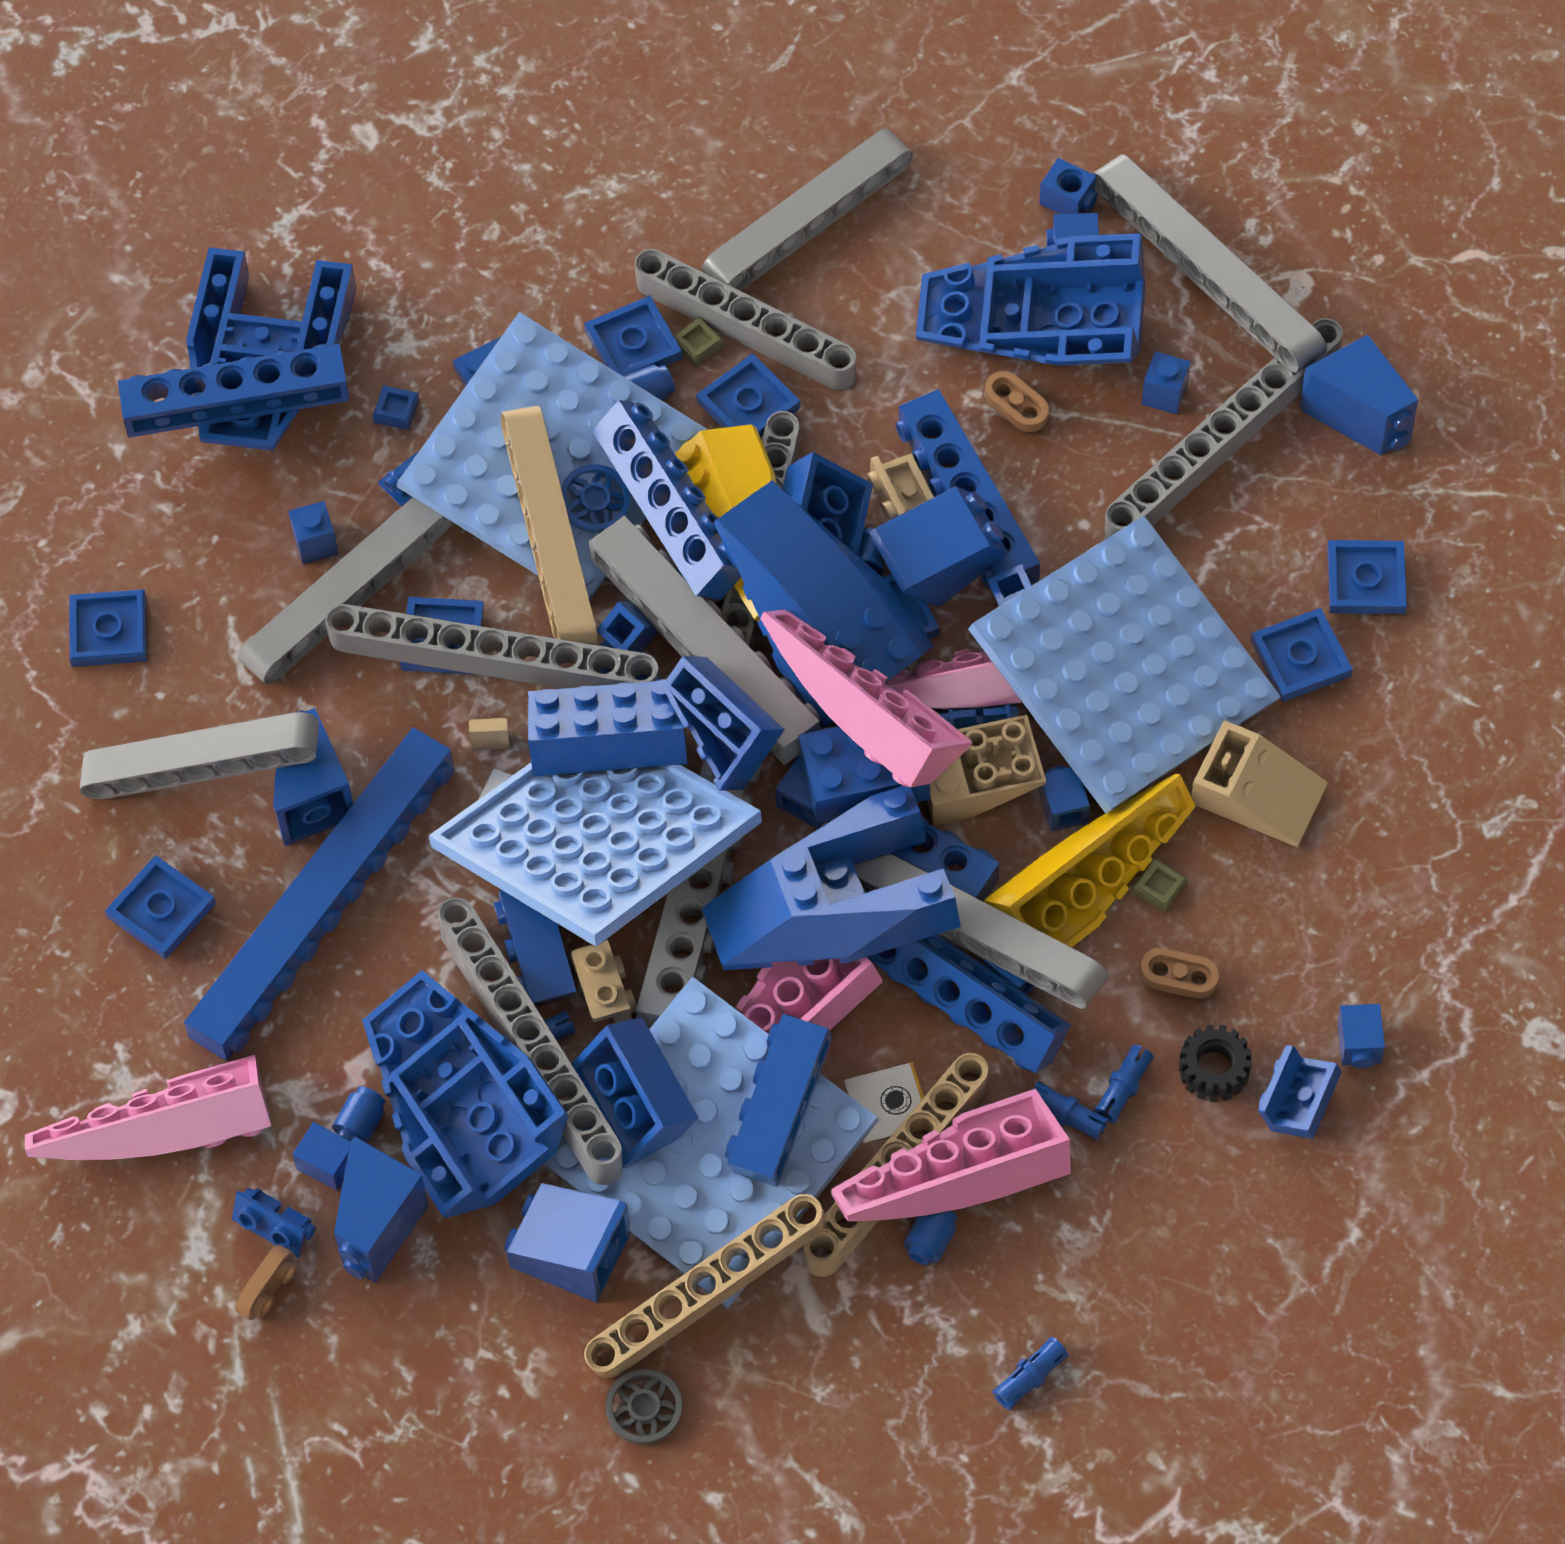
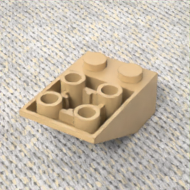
[926,715,1046,826]
[1191,720,1328,848]

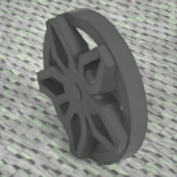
[605,1369,683,1446]

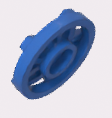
[561,464,630,534]

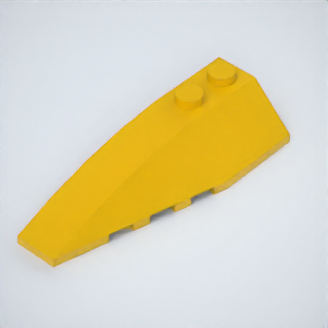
[674,424,776,621]
[984,774,1196,948]

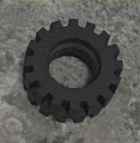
[1179,1025,1252,1102]

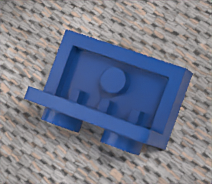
[1258,1045,1342,1139]

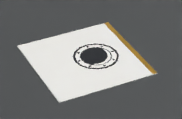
[844,1062,924,1143]

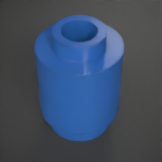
[623,364,675,401]
[332,1086,386,1144]
[904,1211,958,1265]

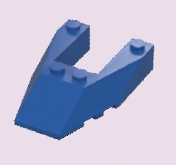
[186,247,357,451]
[702,786,961,970]

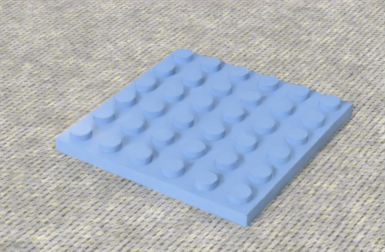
[397,312,707,601]
[968,515,1281,814]
[429,763,762,946]
[544,976,879,1309]

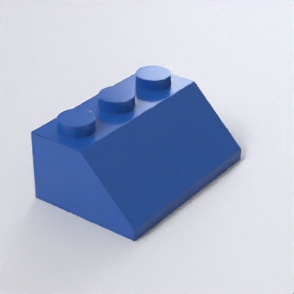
[571,1017,699,1168]

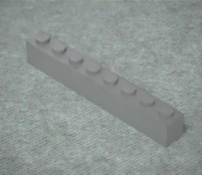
[589,516,821,765]

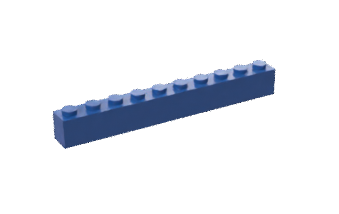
[184,727,454,1061]

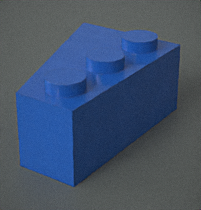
[662,656,785,791]
[493,890,576,1007]

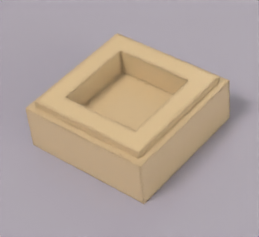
[469,718,510,750]

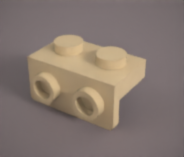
[866,453,934,522]
[571,940,637,1023]

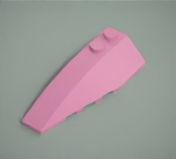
[760,609,972,787]
[885,649,1022,708]
[735,957,883,1034]
[25,1055,271,1160]
[831,1089,1071,1221]

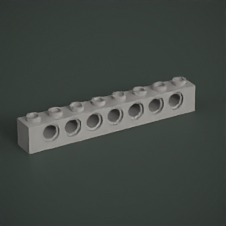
[636,759,762,1028]

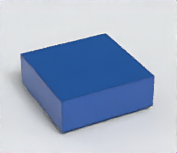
[373,385,420,430]

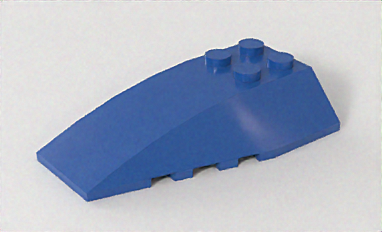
[916,233,1146,366]
[714,480,934,729]
[362,970,569,1218]

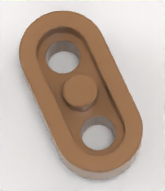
[985,371,1049,433]
[1140,948,1219,999]
[235,1244,297,1320]

